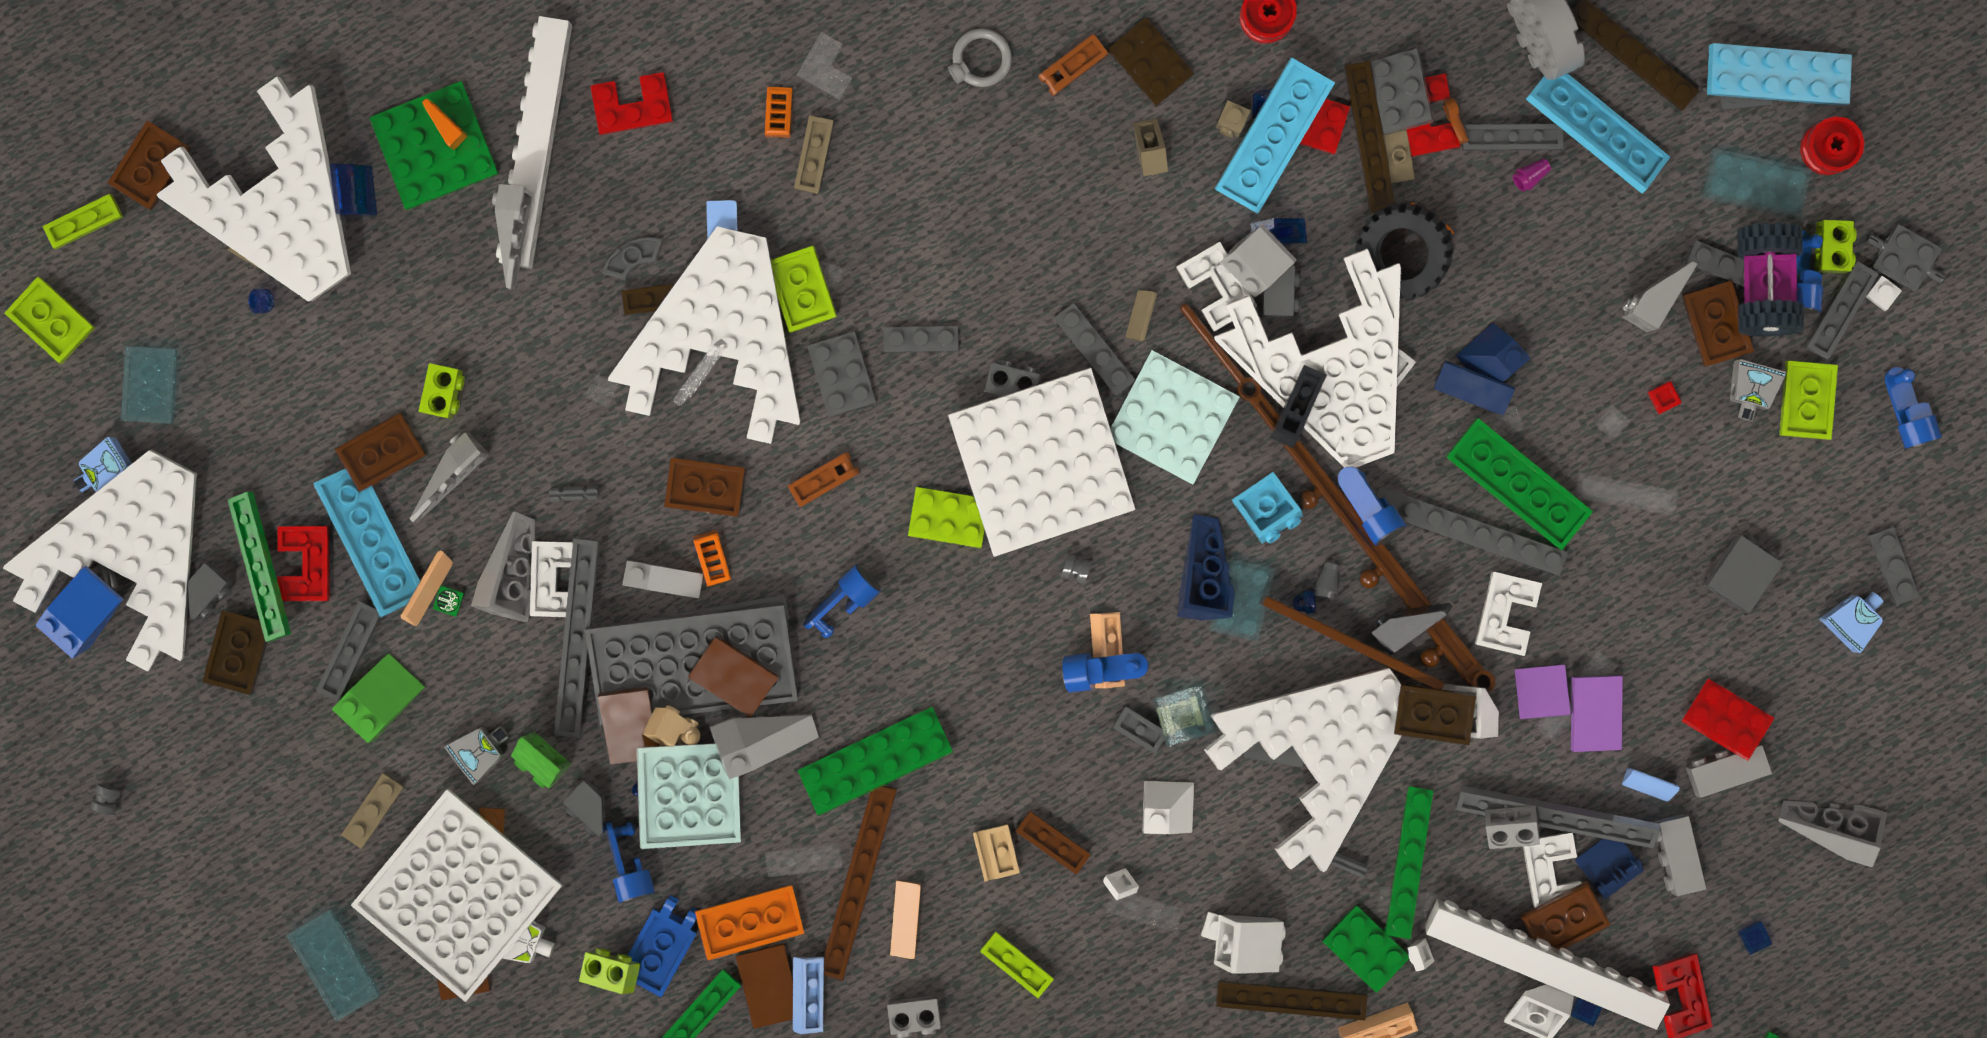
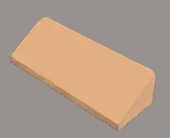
[400,550,453,626]
[1090,612,1125,688]
[890,880,921,959]
[1338,1003,1418,1038]

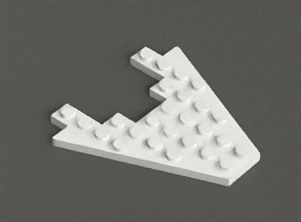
[157,77,351,302]
[608,227,800,444]
[1214,248,1401,468]
[3,450,197,671]
[1204,668,1402,872]

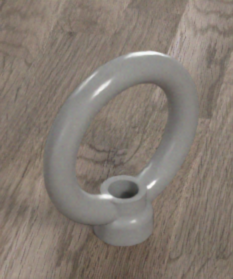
[948,28,1012,87]

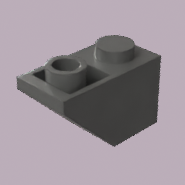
[1261,266,1299,318]
[188,563,233,620]
[563,779,606,836]

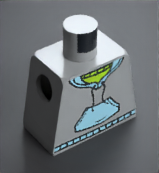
[1730,359,1786,421]
[444,726,509,785]

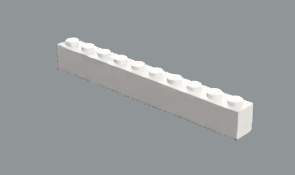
[496,16,572,269]
[1425,899,1670,1030]

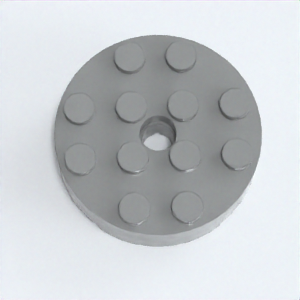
[1507,0,1584,80]

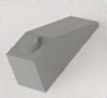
[622,560,704,598]

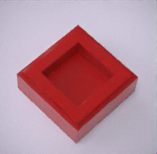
[1647,381,1682,414]

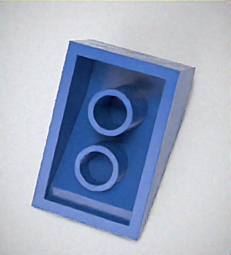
[35,566,123,659]

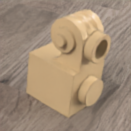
[642,706,700,747]

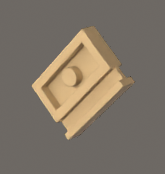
[973,824,1020,882]

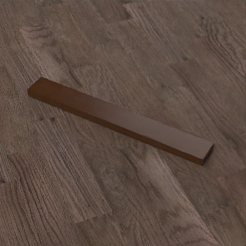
[1259,595,1444,690]
[824,785,897,981]

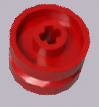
[1239,0,1297,44]
[1800,116,1865,176]

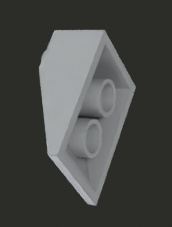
[1622,262,1697,332]

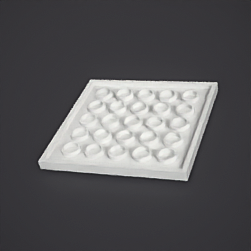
[948,367,1135,557]
[351,789,563,1002]

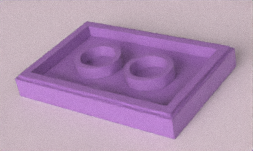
[1571,675,1623,752]

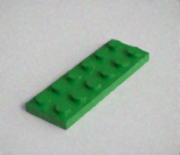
[1445,418,1593,550]
[797,707,954,816]

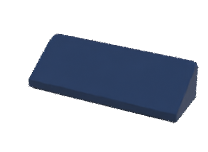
[1434,360,1516,415]

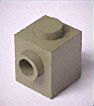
[1216,100,1251,138]

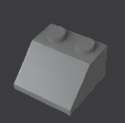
[1221,224,1296,298]

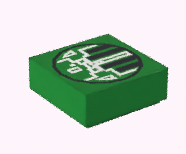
[433,585,465,617]

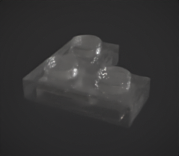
[797,32,853,101]

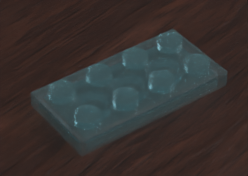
[1702,148,1812,219]
[286,909,381,1021]

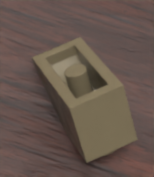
[1133,119,1168,176]

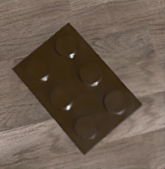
[1108,17,1194,107]
[202,610,267,695]
[1394,684,1476,745]

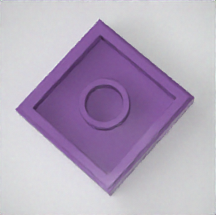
[1515,665,1571,719]

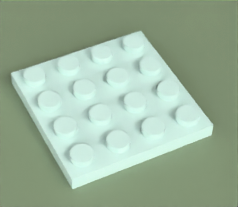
[1110,350,1240,485]
[637,743,741,849]

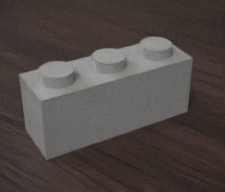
[1685,745,1772,798]
[1654,814,1706,896]

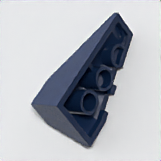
[1177,514,1235,621]

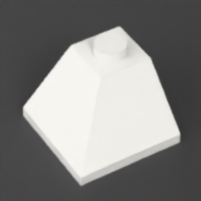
[1442,684,1499,739]
[1142,781,1194,834]
[1504,984,1574,1038]

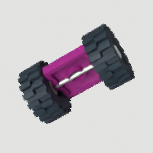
[1737,223,1804,337]

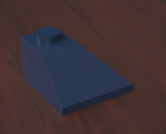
[1456,323,1530,382]

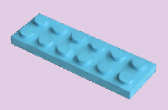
[1707,43,1852,106]
[1214,57,1335,214]
[1526,74,1670,193]
[313,469,420,618]

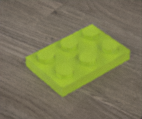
[771,246,837,333]
[5,277,96,364]
[1779,361,1838,440]
[908,487,985,548]

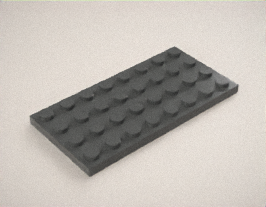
[585,603,798,725]

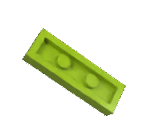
[43,194,123,250]
[980,931,1054,998]

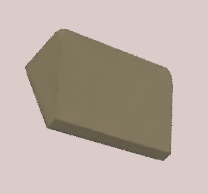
[1125,290,1157,342]

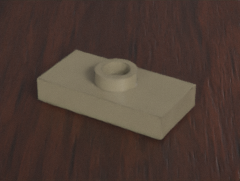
[1383,130,1415,184]

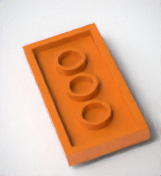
[695,885,804,960]

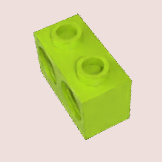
[1814,220,1857,273]
[418,363,465,419]
[579,948,640,994]

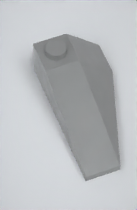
[492,184,533,291]
[410,432,490,523]
[471,512,535,622]
[709,714,819,779]
[1778,801,1887,868]

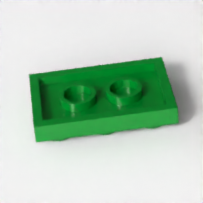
[1321,905,1409,993]

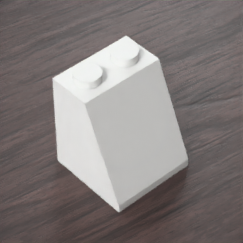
[1214,915,1286,973]

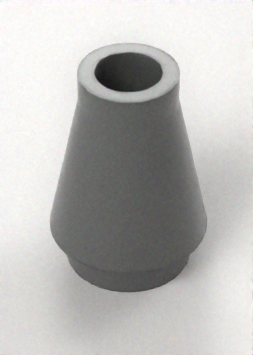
[1313,563,1339,601]

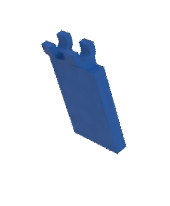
[619,895,698,997]

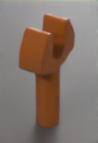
[1443,97,1469,144]

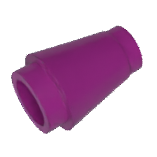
[1513,158,1551,192]

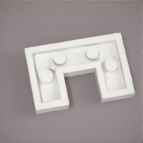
[1176,242,1257,332]
[530,541,573,617]
[1475,572,1542,656]
[1523,832,1582,908]

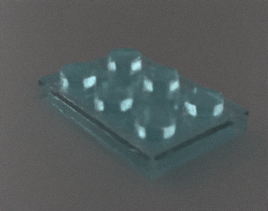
[121,346,178,424]
[1209,558,1275,641]

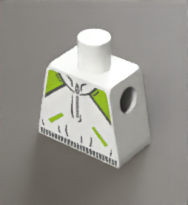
[502,921,555,963]

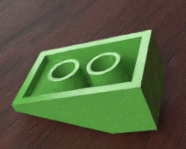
[332,653,425,743]
[511,732,572,788]

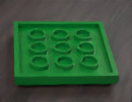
[369,81,499,210]

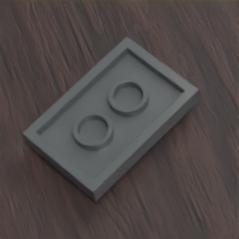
[1370,49,1434,135]
[807,331,876,417]

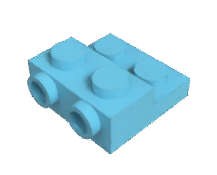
[1232,472,1303,544]

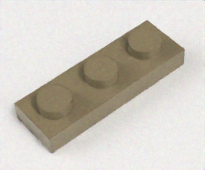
[794,115,834,195]
[341,773,405,849]

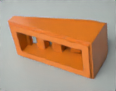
[765,87,792,138]
[422,99,467,150]
[693,530,731,587]

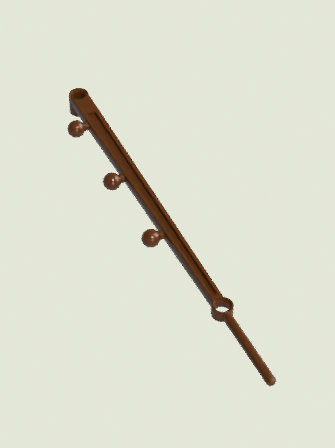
[1180,303,1496,693]

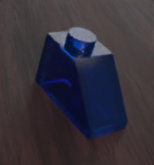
[1250,218,1307,246]

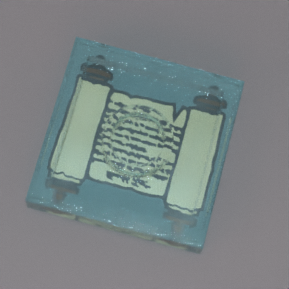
[1154,685,1214,747]

